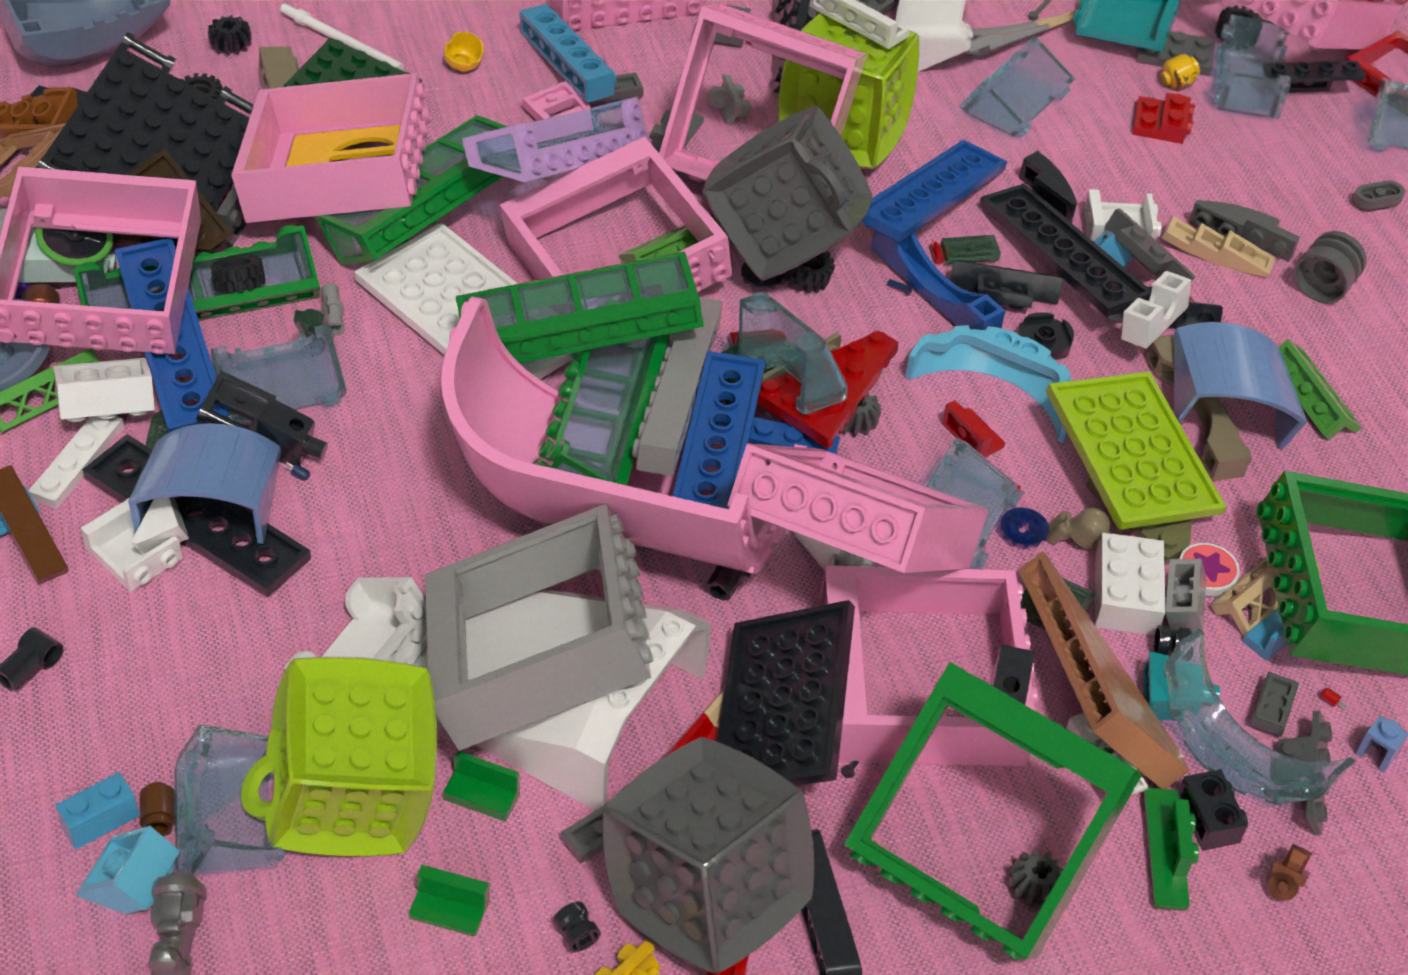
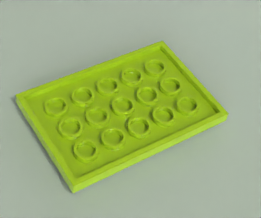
[1045,371,1227,530]

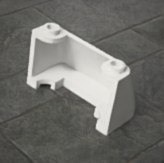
[895,0,976,72]
[284,577,427,669]

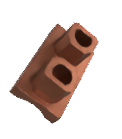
[1268,843,1312,901]

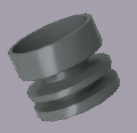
[1294,231,1367,304]

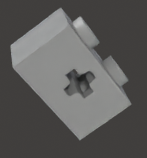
[1165,559,1207,632]

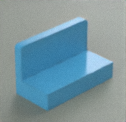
[1242,609,1287,661]

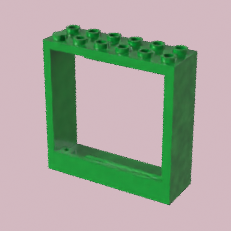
[1256,470,1408,675]
[844,662,1143,961]

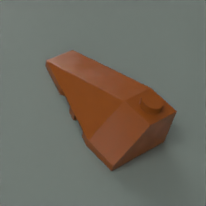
[0,87,78,147]

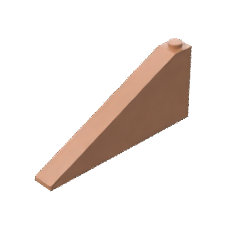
[1019,551,1190,789]

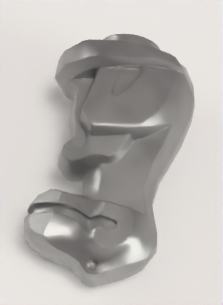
[147,872,207,975]

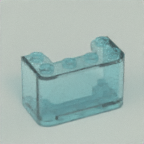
[1214,15,1290,119]

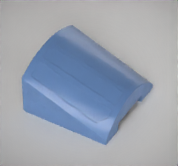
[1174,322,1307,449]
[128,423,281,544]

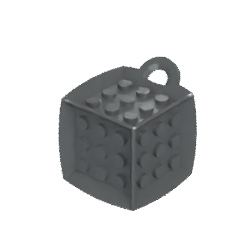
[703,105,872,280]
[603,737,814,974]

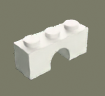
[1121,271,1191,349]

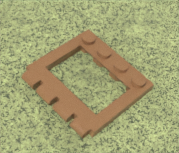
[0,123,66,198]

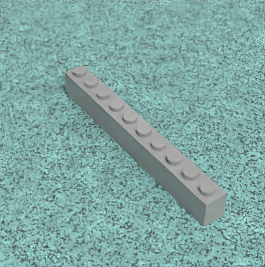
[632,297,723,476]

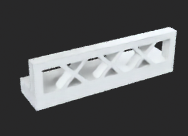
[810,0,910,49]

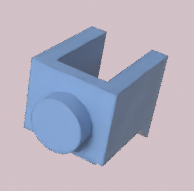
[1355,715,1408,773]

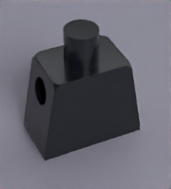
[256,398,328,466]
[991,644,1035,705]

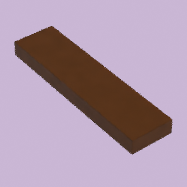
[0,465,68,585]

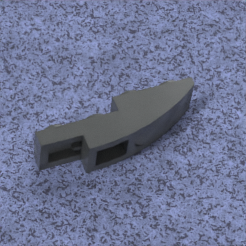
[1189,200,1300,262]

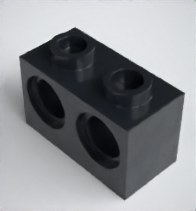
[1178,769,1248,851]

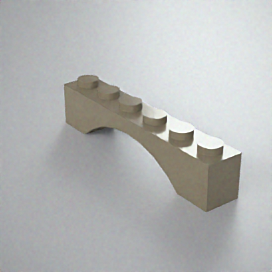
[1145,335,1251,482]

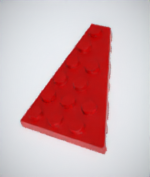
[757,330,898,448]

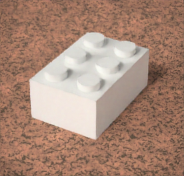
[53,358,155,422]
[1095,532,1165,636]

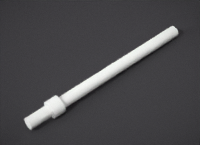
[280,3,404,71]

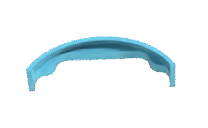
[905,325,1072,444]

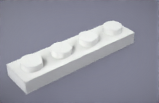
[28,416,124,509]

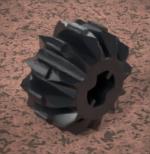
[207,15,252,56]

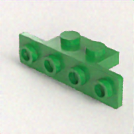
[1144,788,1199,910]

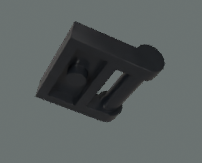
[196,370,277,432]

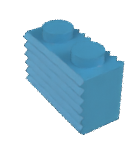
[55,772,139,850]

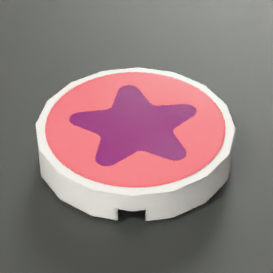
[1179,543,1240,597]

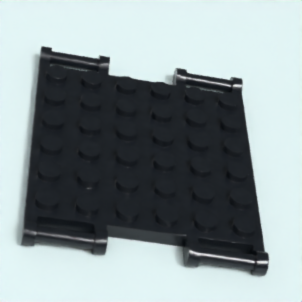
[36,32,254,211]

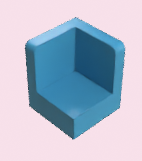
[1094,230,1134,267]

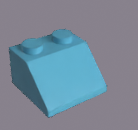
[76,826,180,914]

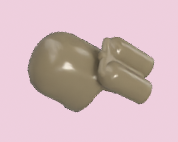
[1047,507,1110,550]

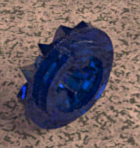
[999,507,1049,549]

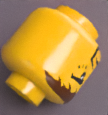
[1160,54,1200,91]

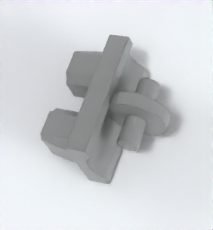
[707,74,752,124]

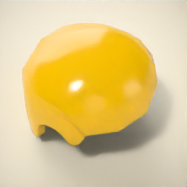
[443,32,484,72]

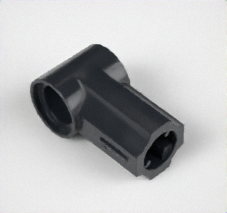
[706,565,751,601]
[0,627,63,692]

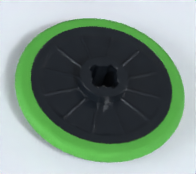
[35,227,113,267]

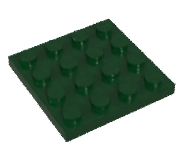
[284,37,423,87]

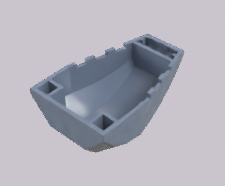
[0,0,170,66]

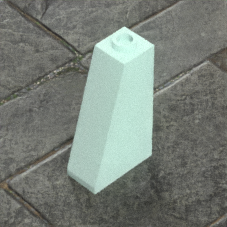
[19,229,115,283]

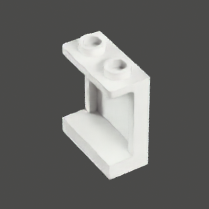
[1084,189,1161,241]
[80,498,183,592]

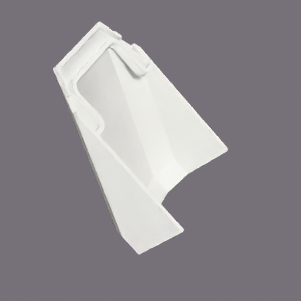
[412,589,711,811]

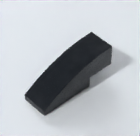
[1019,151,1077,223]

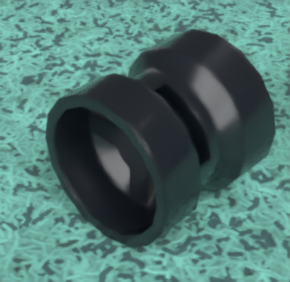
[1154,625,1193,660]
[553,901,601,953]

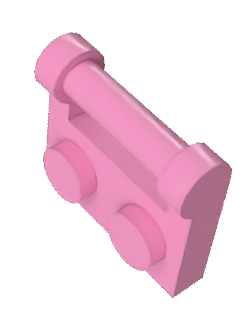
[522,81,590,121]

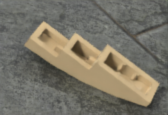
[1161,216,1275,278]

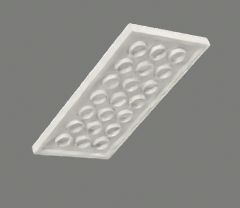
[354,222,572,380]

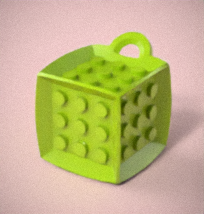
[778,13,919,169]
[241,657,437,856]

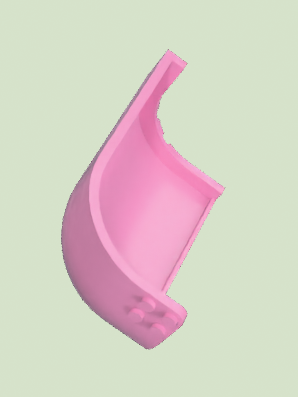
[441,297,807,574]

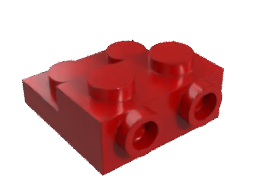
[1132,93,1195,144]

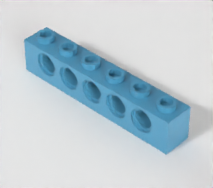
[519,4,617,103]

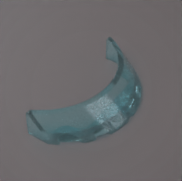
[1164,629,1356,804]

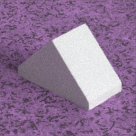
[131,497,189,555]

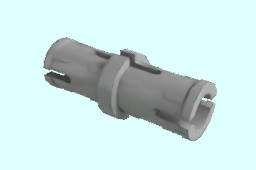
[321,283,345,336]

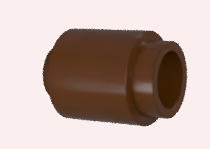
[139,782,176,836]

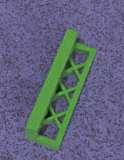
[619,214,729,262]
[1279,339,1362,440]
[0,348,100,433]

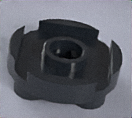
[1017,312,1074,359]

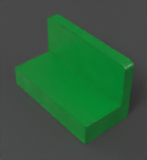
[443,751,520,822]
[409,865,490,937]

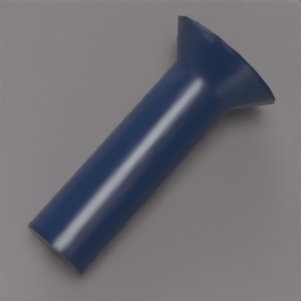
[887,279,913,296]

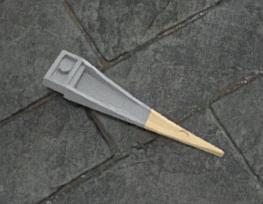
[965,9,1078,59]

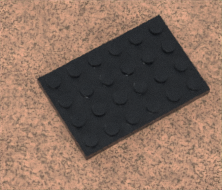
[717,600,855,786]

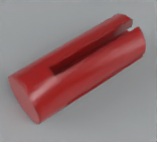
[930,241,944,264]

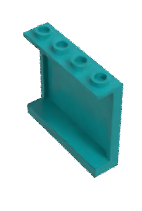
[1073,0,1181,52]

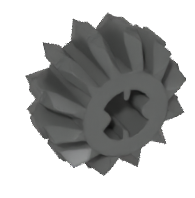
[843,391,881,437]
[1009,848,1063,909]

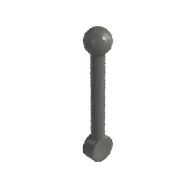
[1029,0,1051,21]

